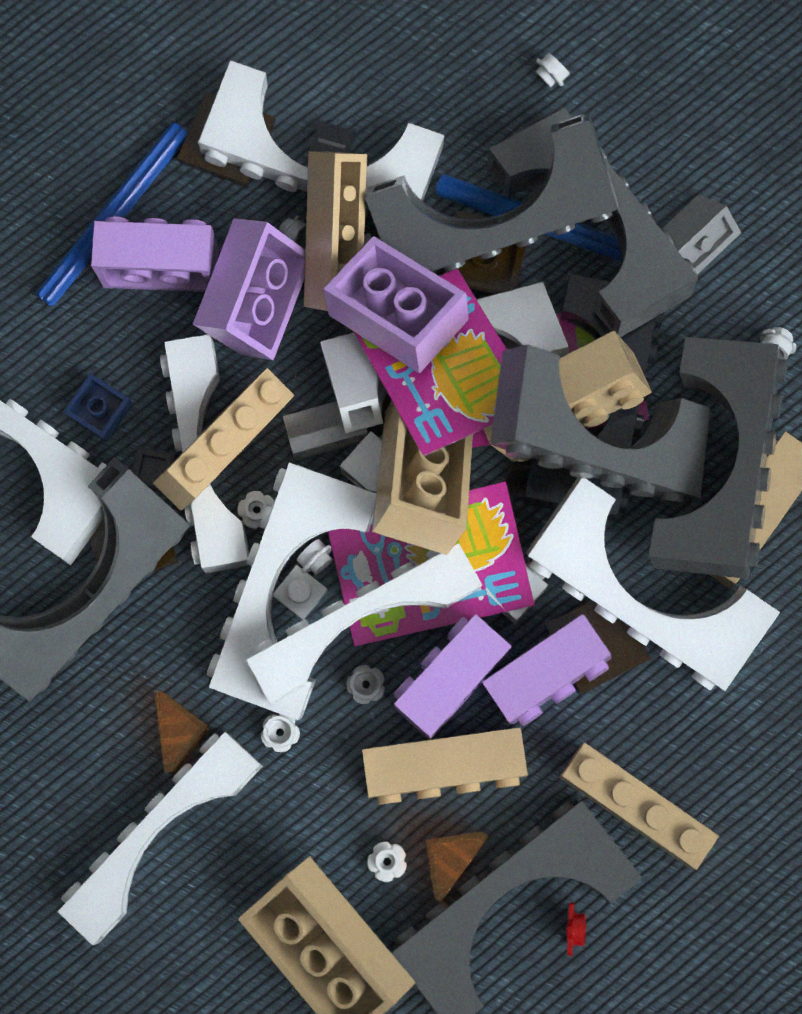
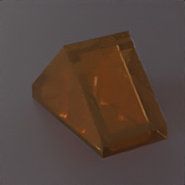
[154,692,211,774]
[426,832,489,902]

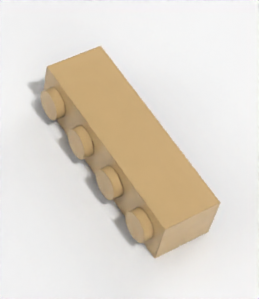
[304,152,367,311]
[153,368,295,510]
[710,432,802,589]
[362,728,528,805]
[559,743,719,870]

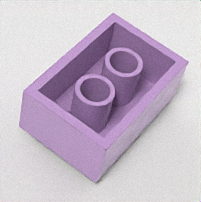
[91,217,219,292]
[193,218,305,361]
[323,236,469,374]
[394,614,512,740]
[482,614,611,726]

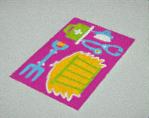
[354,268,507,456]
[328,482,535,647]

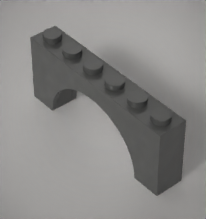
[487,108,698,337]
[365,112,618,271]
[649,337,787,579]
[490,344,710,506]
[0,457,190,702]
[391,800,642,1014]

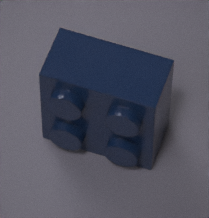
[63,373,133,442]

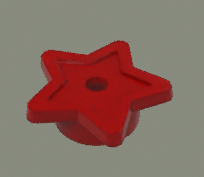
[567,903,586,956]

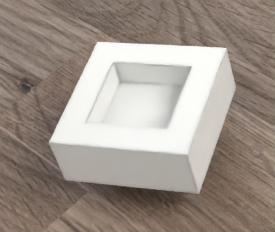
[273,565,328,620]

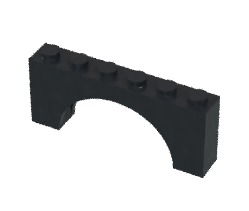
[523,274,664,522]

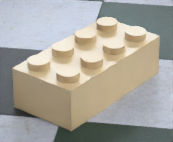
[484,331,652,462]
[372,401,473,555]
[238,857,416,1014]

